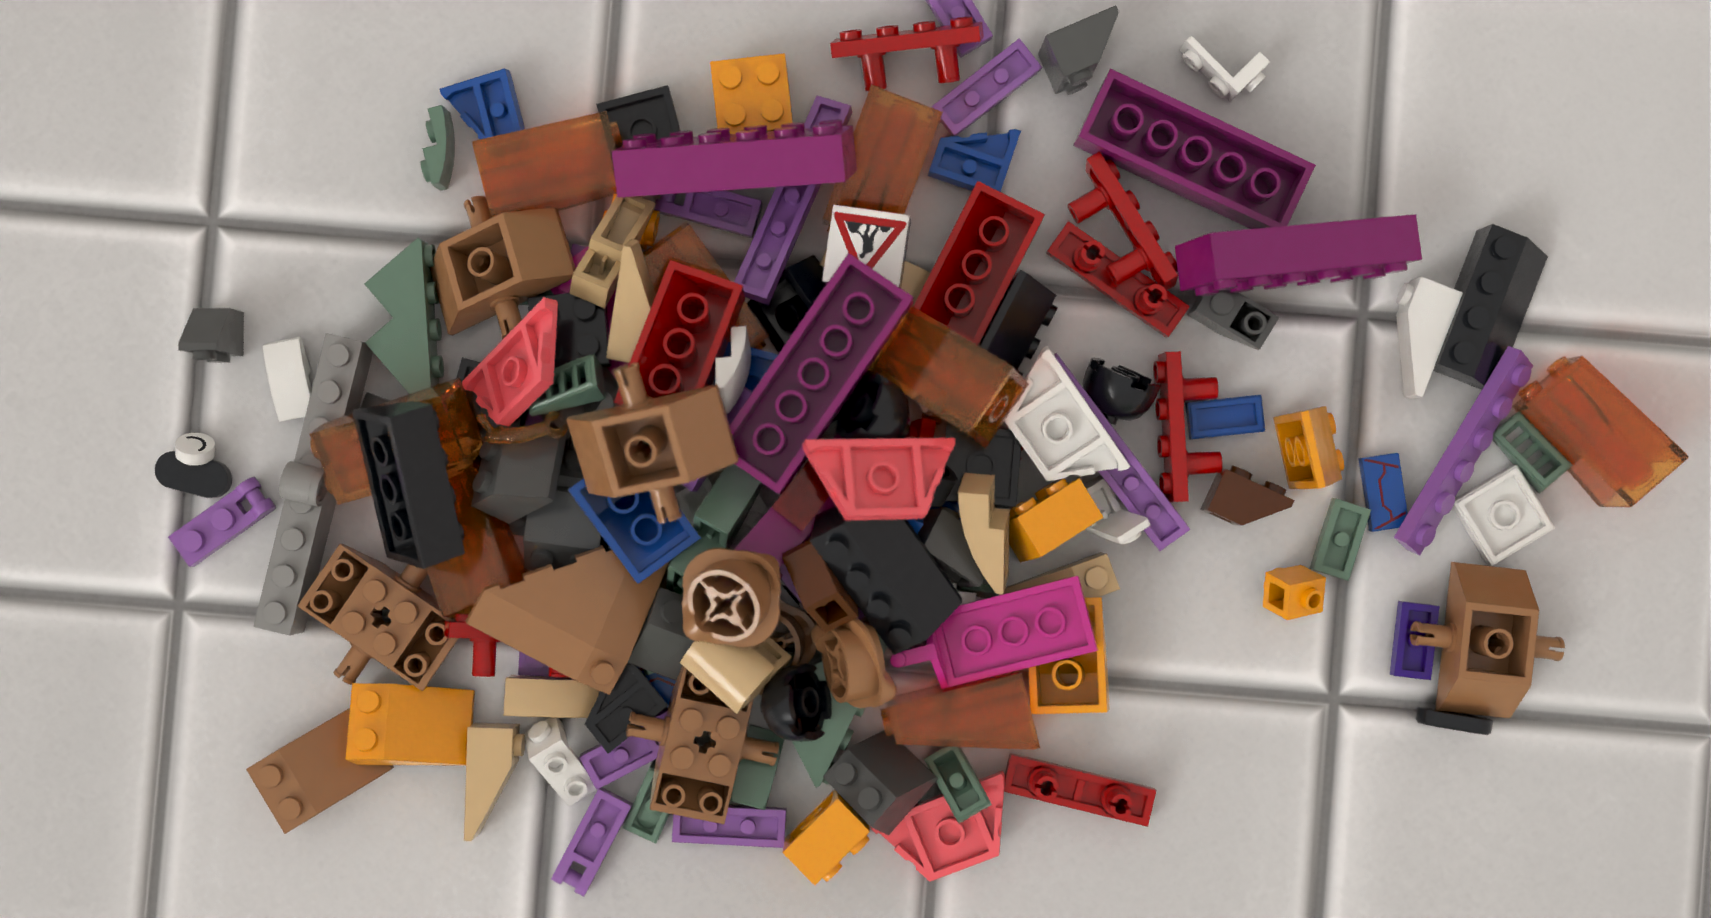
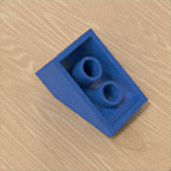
[567,478,701,584]

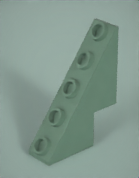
[364,238,447,419]
[666,464,764,596]
[792,632,887,788]

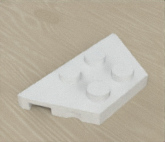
[1003,346,1130,481]

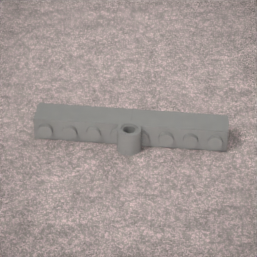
[253,333,373,636]

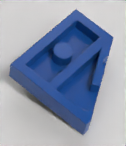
[440,68,528,153]
[928,129,1021,192]

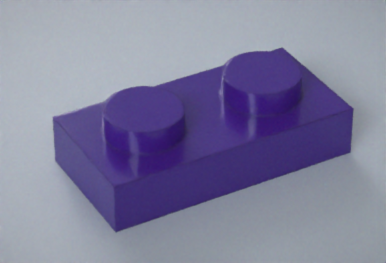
[1390,601,1440,680]

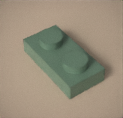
[1309,498,1371,581]

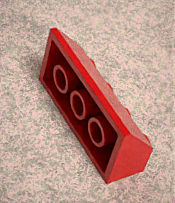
[909,181,1045,353]
[613,260,745,406]

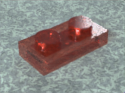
[771,459,830,532]

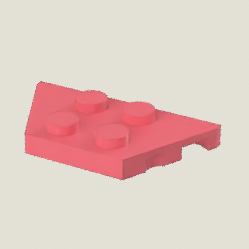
[461,297,558,427]
[803,438,955,521]
[870,770,1005,882]

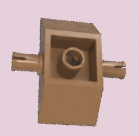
[430,196,576,340]
[566,363,739,523]
[297,543,459,691]
[1410,562,1565,718]
[626,665,779,824]

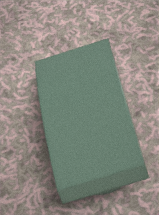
[420,105,455,191]

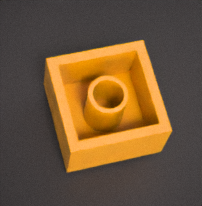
[710,53,793,134]
[1009,478,1103,563]
[782,789,870,886]

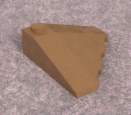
[466,546,669,695]

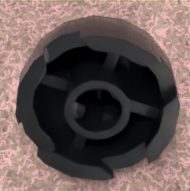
[1083,357,1161,425]
[836,373,910,439]
[760,663,832,742]

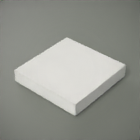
[1453,464,1555,566]

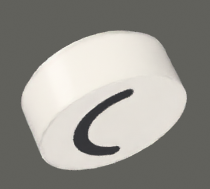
[175,433,215,466]

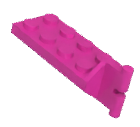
[890,576,1098,689]

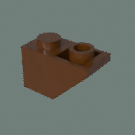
[1200,465,1295,526]
[782,539,859,633]

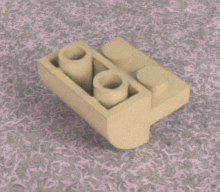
[680,637,792,714]

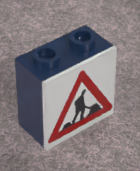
[822,205,911,288]

